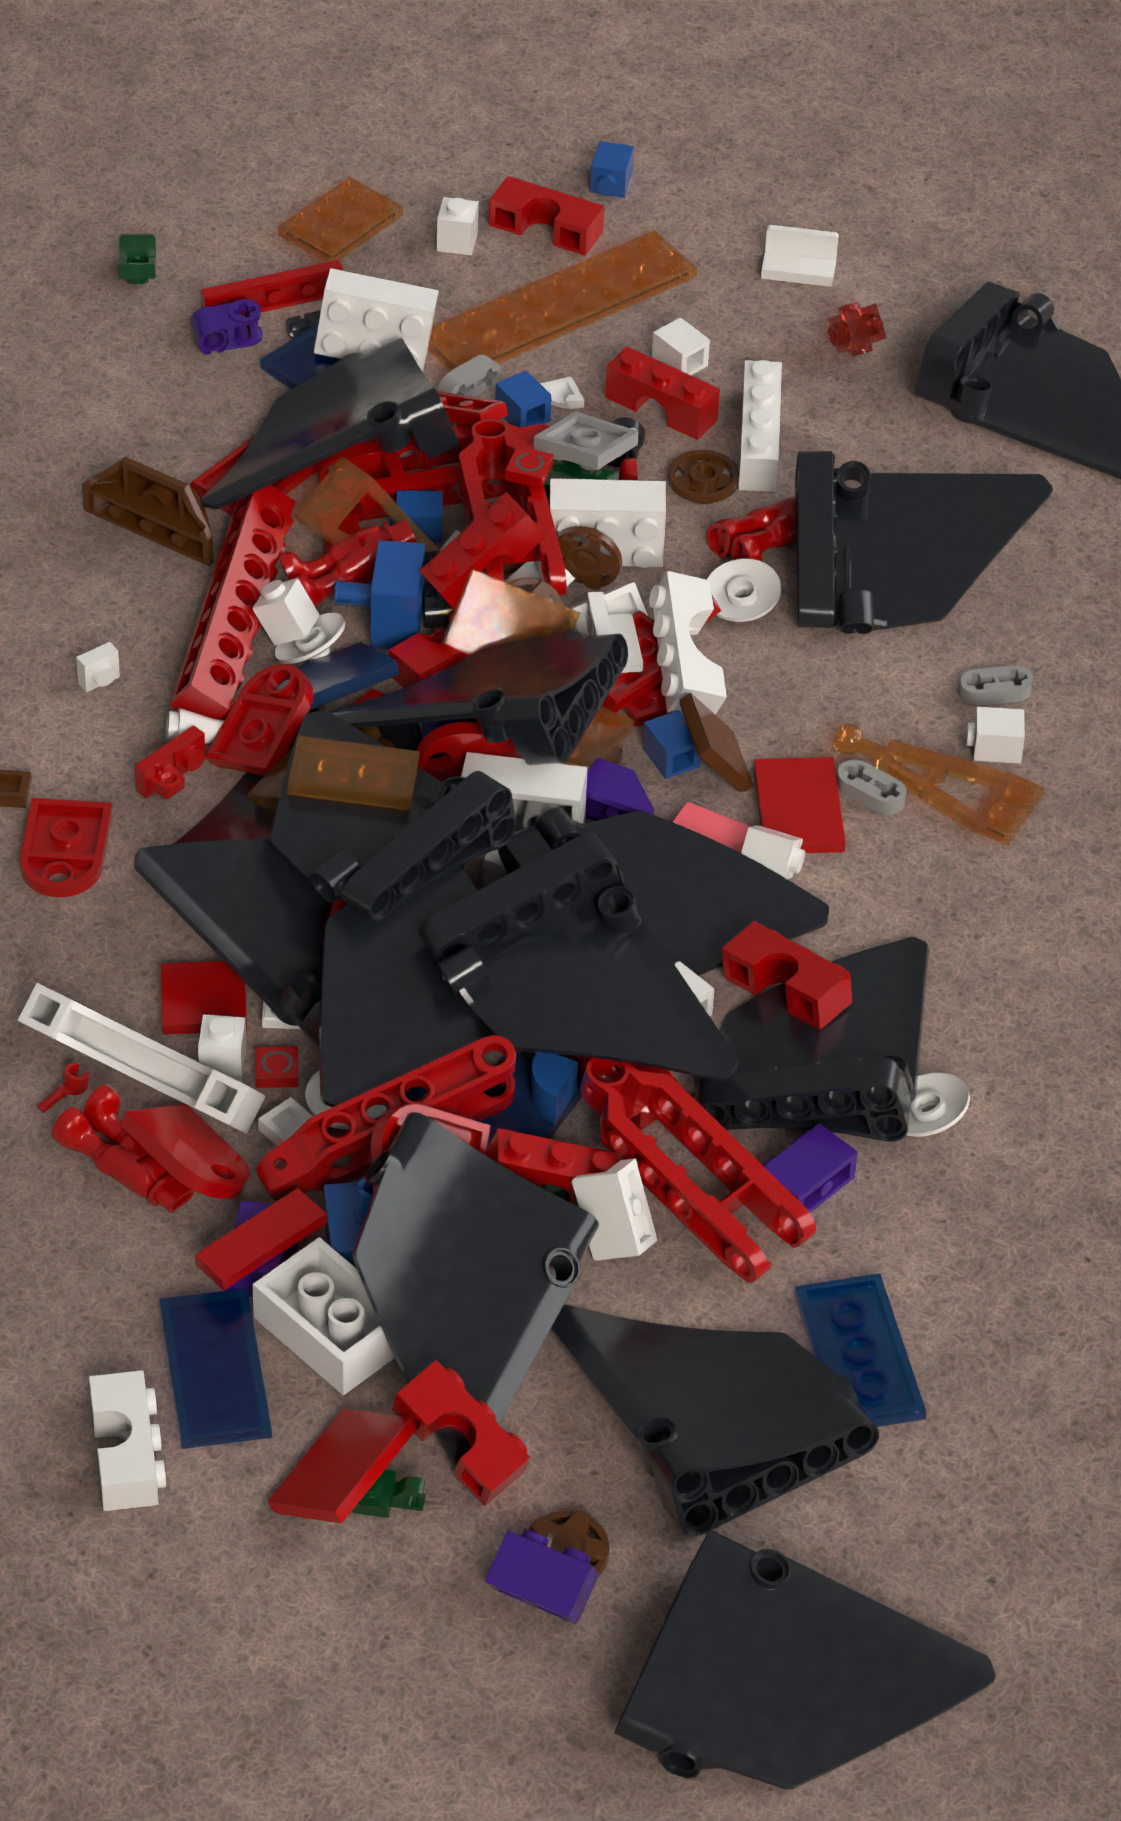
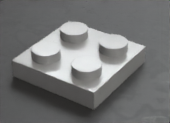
[534,412,638,470]

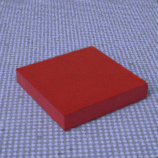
[161,961,247,1035]

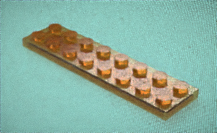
[428,230,697,371]

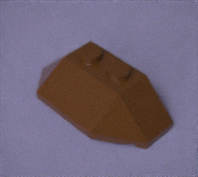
[82,457,214,566]

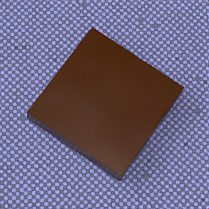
[679,692,754,792]

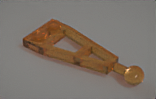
[295,456,484,600]
[833,724,1045,846]

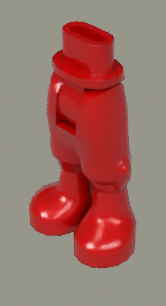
[706,496,797,562]
[278,519,417,608]
[51,1084,194,1213]

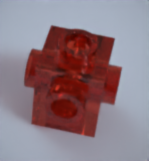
[827,301,887,357]

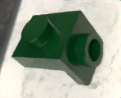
[119,234,156,284]

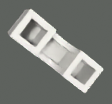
[89,1370,166,1511]

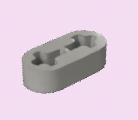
[437,354,501,397]
[959,665,1033,706]
[837,760,906,815]

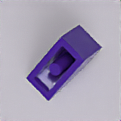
[585,757,654,821]

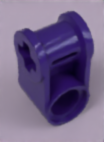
[190,299,263,355]

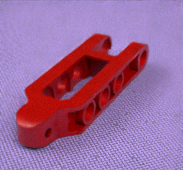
[458,419,567,604]
[315,420,550,522]
[256,1035,516,1202]
[580,1058,816,1283]

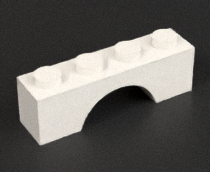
[739,360,782,492]
[649,571,727,716]

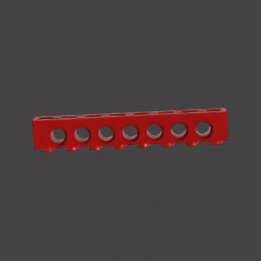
[169,485,295,721]

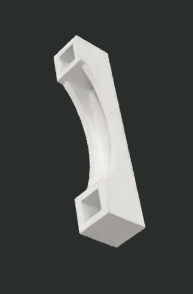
[17,983,266,1134]

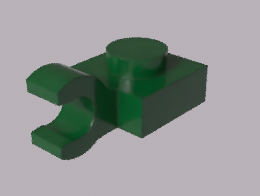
[351,1470,426,1518]

